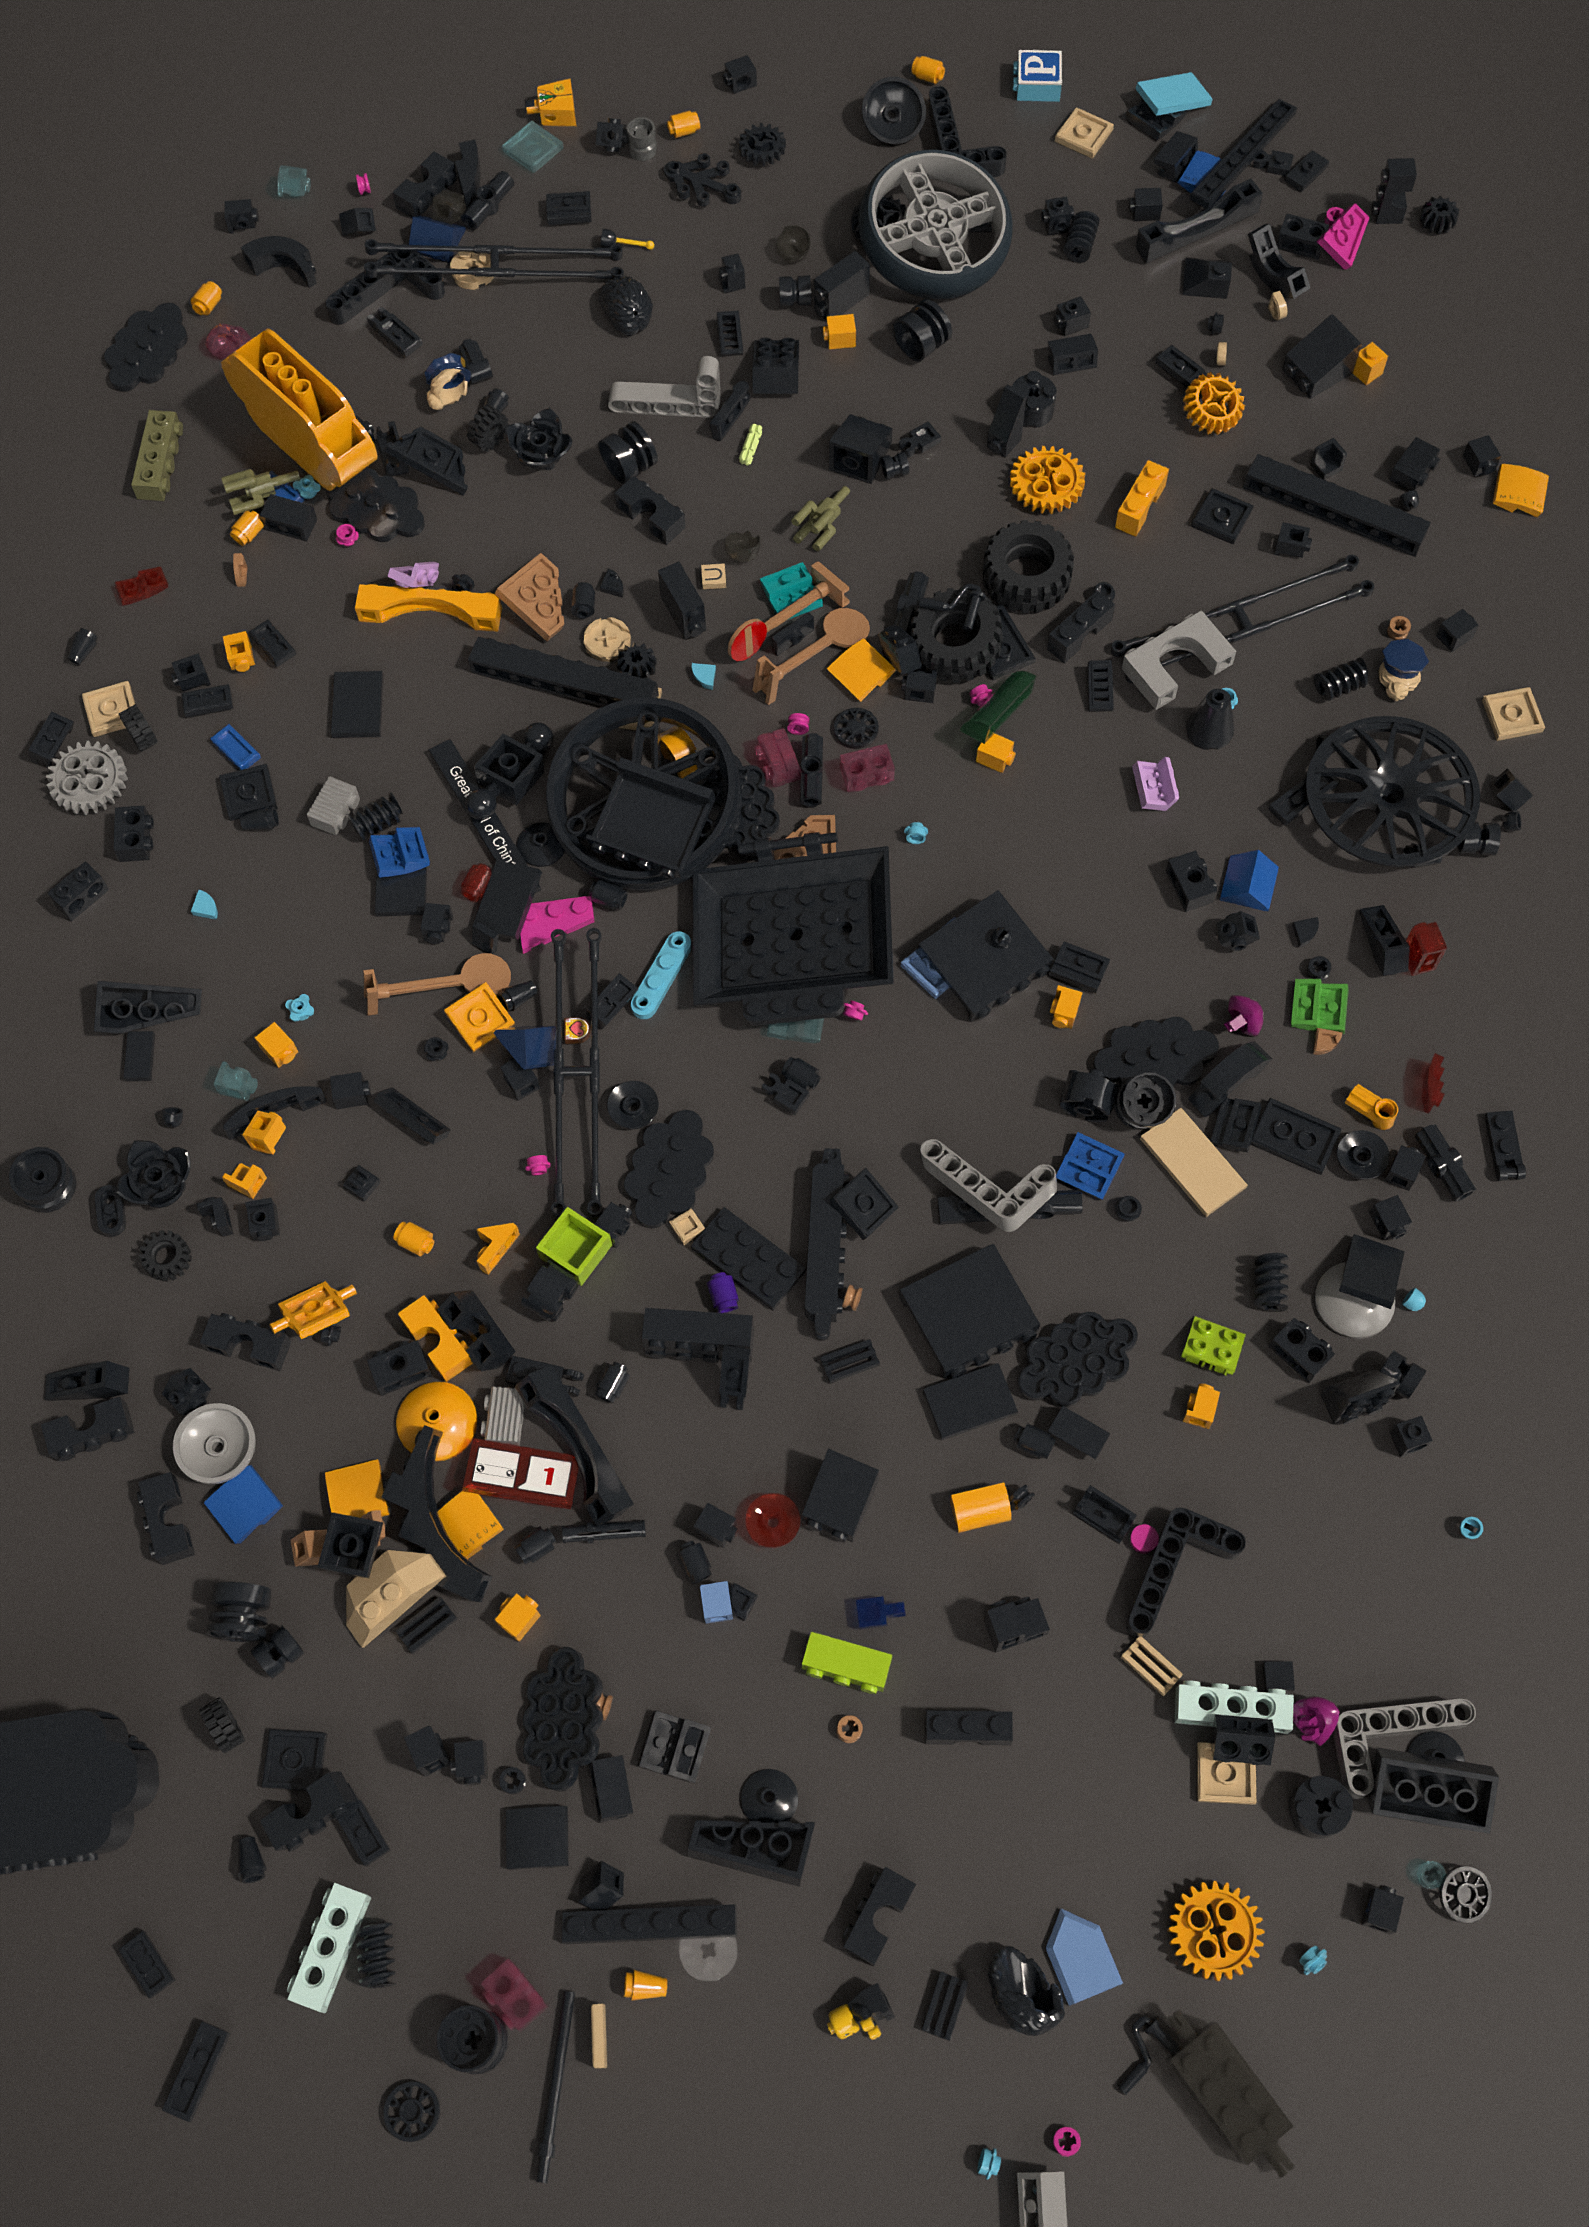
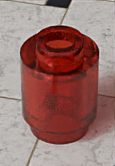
[460,863,492,902]

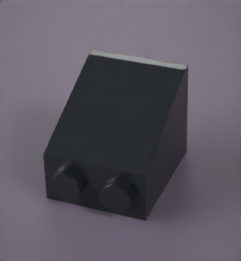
[1282,314,1362,399]
[829,414,893,484]
[802,1448,879,1543]

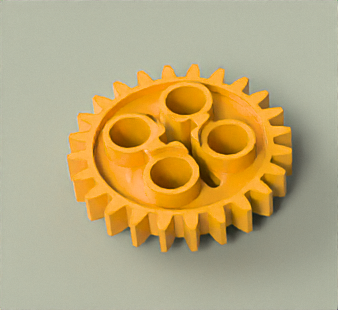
[1010,446,1085,514]
[1167,1881,1265,1982]

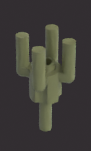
[221,469,300,515]
[791,486,850,552]

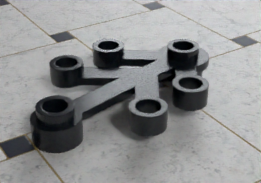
[664,153,742,207]

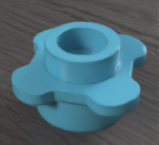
[293,475,321,499]
[285,994,314,1022]
[1299,1946,1327,1975]

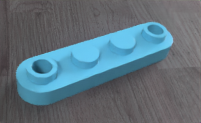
[631,932,692,1019]

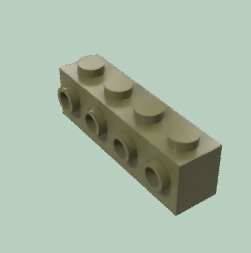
[131,410,183,501]

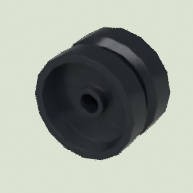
[9,1147,77,1213]

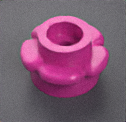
[336,524,359,546]
[969,684,992,706]
[525,1155,550,1176]

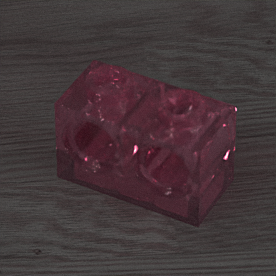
[840,744,895,792]
[481,1959,549,2031]

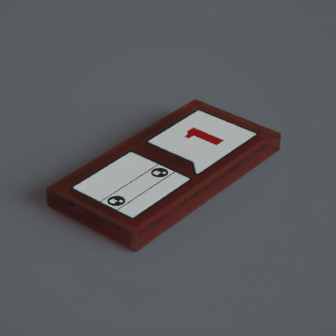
[463,1438,579,1509]

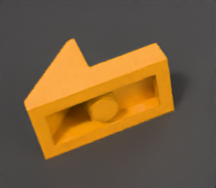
[477,1223,520,1275]

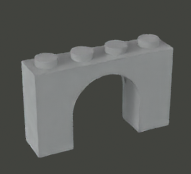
[1122,610,1236,710]

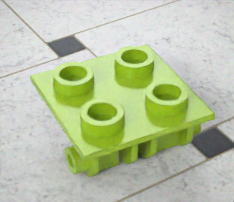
[1181,1316,1246,1376]

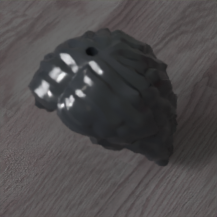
[598,276,653,335]
[988,1946,1065,2036]

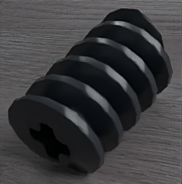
[1064,211,1100,263]
[1314,657,1368,701]
[347,792,403,841]
[1254,1253,1288,1312]
[356,1922,396,1989]

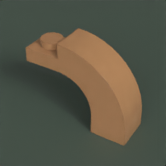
[290,1510,385,1566]

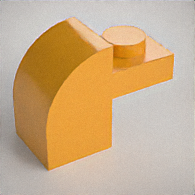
[660,726,698,779]

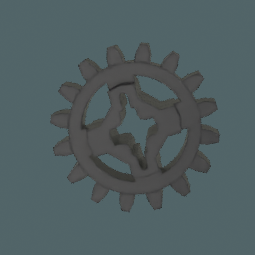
[739,123,786,167]

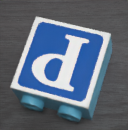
[1013,50,1062,102]

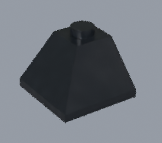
[1182,257,1232,299]
[317,1512,383,1578]

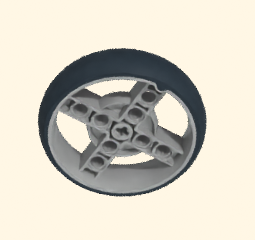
[859,150,1013,299]

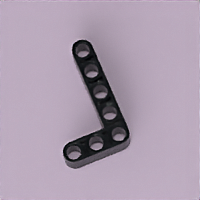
[928,86,1007,177]
[326,244,445,325]
[1126,1507,1246,1638]

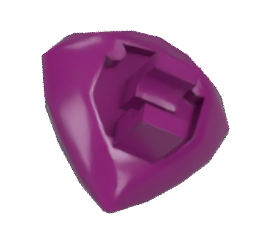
[1224,995,1264,1037]
[1293,1696,1339,1746]

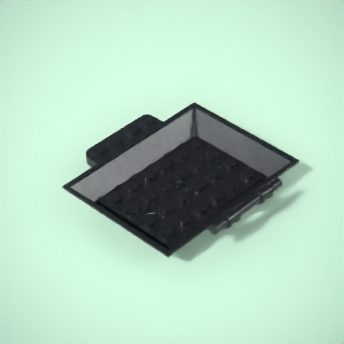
[693,832,894,1026]

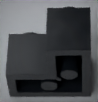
[984,1597,1050,1653]

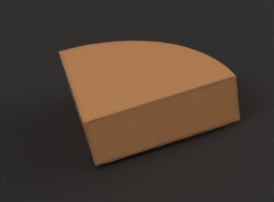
[233,553,248,587]
[1313,1028,1343,1055]

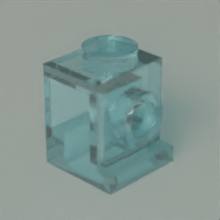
[278,165,311,197]
[214,1061,258,1101]

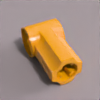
[1345,1084,1398,1130]

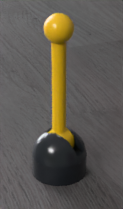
[601,229,654,250]

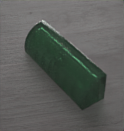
[960,671,1037,744]

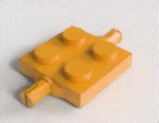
[269,1281,357,1339]

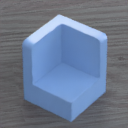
[700,1581,733,1624]

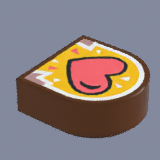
[564,1017,591,1044]

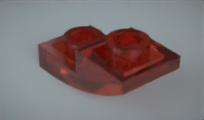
[115,566,168,606]
[1422,1053,1445,1114]

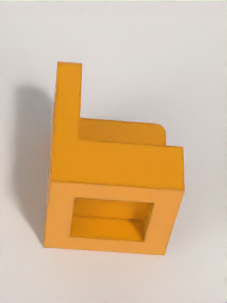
[222,1163,267,1199]

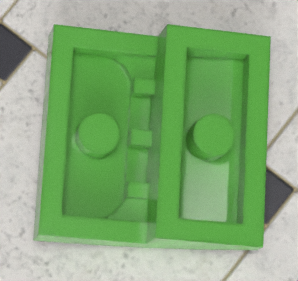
[1291,979,1349,1034]

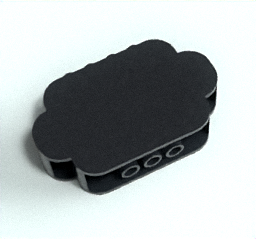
[0,1710,159,1875]

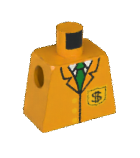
[526,79,576,126]

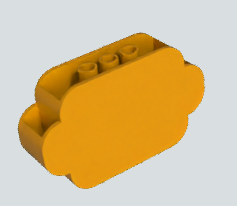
[221,328,377,491]

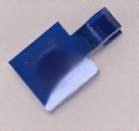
[856,1596,906,1630]

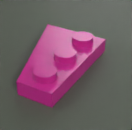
[1317,203,1369,270]
[521,896,595,954]

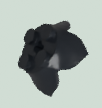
[505,407,573,470]
[116,1140,191,1208]

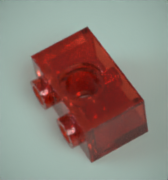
[1406,922,1447,976]

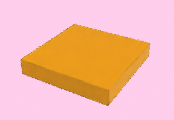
[444,982,515,1052]

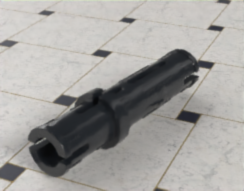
[562,1520,646,1544]

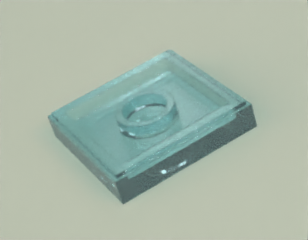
[502,121,564,173]

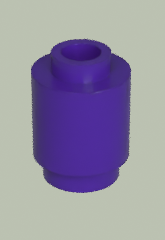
[707,1272,739,1313]

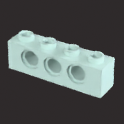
[1174,1681,1293,1734]
[287,1883,371,2013]

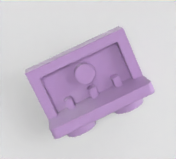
[388,562,439,588]
[1132,757,1179,811]

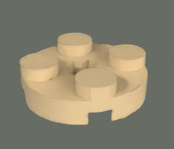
[450,252,494,290]

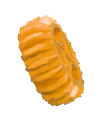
[1183,372,1245,435]

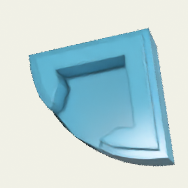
[692,663,716,690]
[191,890,218,920]

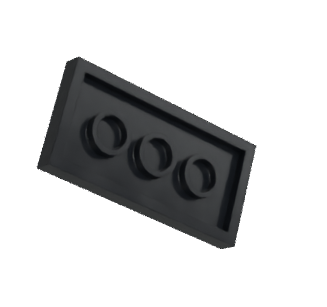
[691,1207,806,1311]

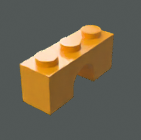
[1115,460,1169,537]
[398,1295,473,1382]

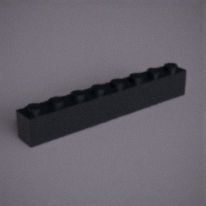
[1243,454,1431,557]
[468,637,659,707]

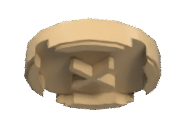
[584,617,631,662]

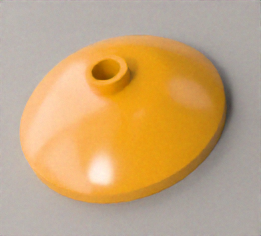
[396,1382,478,1462]

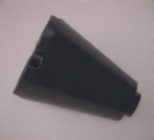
[1186,688,1235,750]

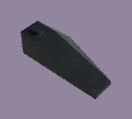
[94,981,202,1033]

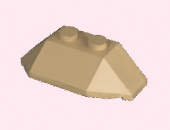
[346,1550,446,1648]

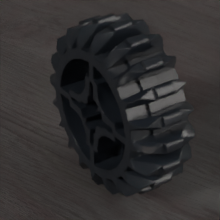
[851,195,906,245]

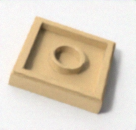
[1055,108,1114,159]
[82,681,135,737]
[1482,687,1545,741]
[1197,1742,1256,1805]

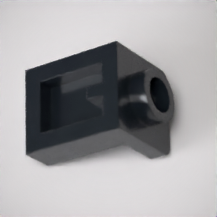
[196,1197,234,1237]

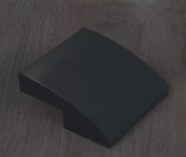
[1125,98,1187,140]
[637,1710,711,1783]
[506,1806,569,1870]

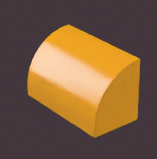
[950,1483,1011,1533]

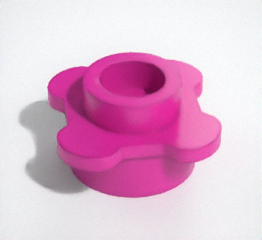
[843,1000,868,1021]

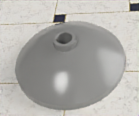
[1314,1262,1395,1339]
[173,1403,256,1484]

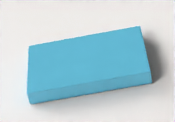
[1136,72,1213,116]

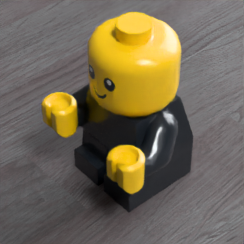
[827,1983,895,2040]

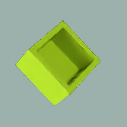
[536,1207,612,1286]

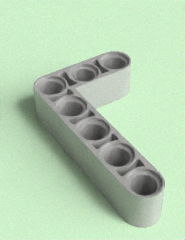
[608,356,721,418]
[920,1139,1057,1232]
[1333,1699,1476,1799]

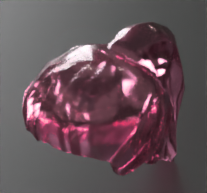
[206,323,251,360]

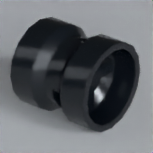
[881,452,909,480]

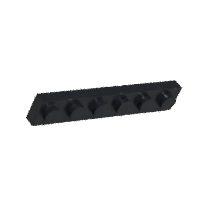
[562,1904,737,1945]

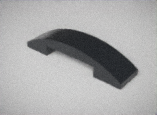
[223,1086,327,1140]

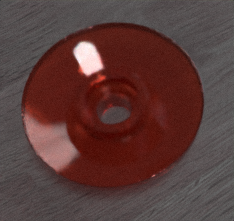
[745,1493,800,1548]

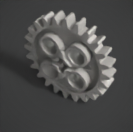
[46,741,128,815]

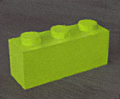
[802,1632,892,1694]

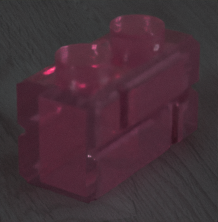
[755,728,801,788]

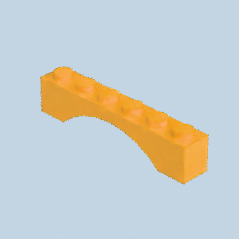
[355,584,502,632]

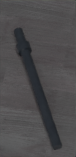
[536,1991,575,2183]

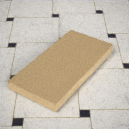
[1140,1108,1248,1217]

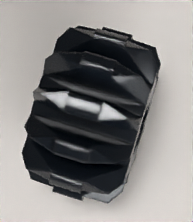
[1420,195,1459,235]
[616,642,657,678]

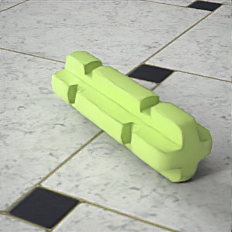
[739,424,762,466]

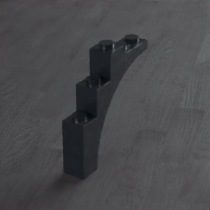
[381,1425,493,1603]

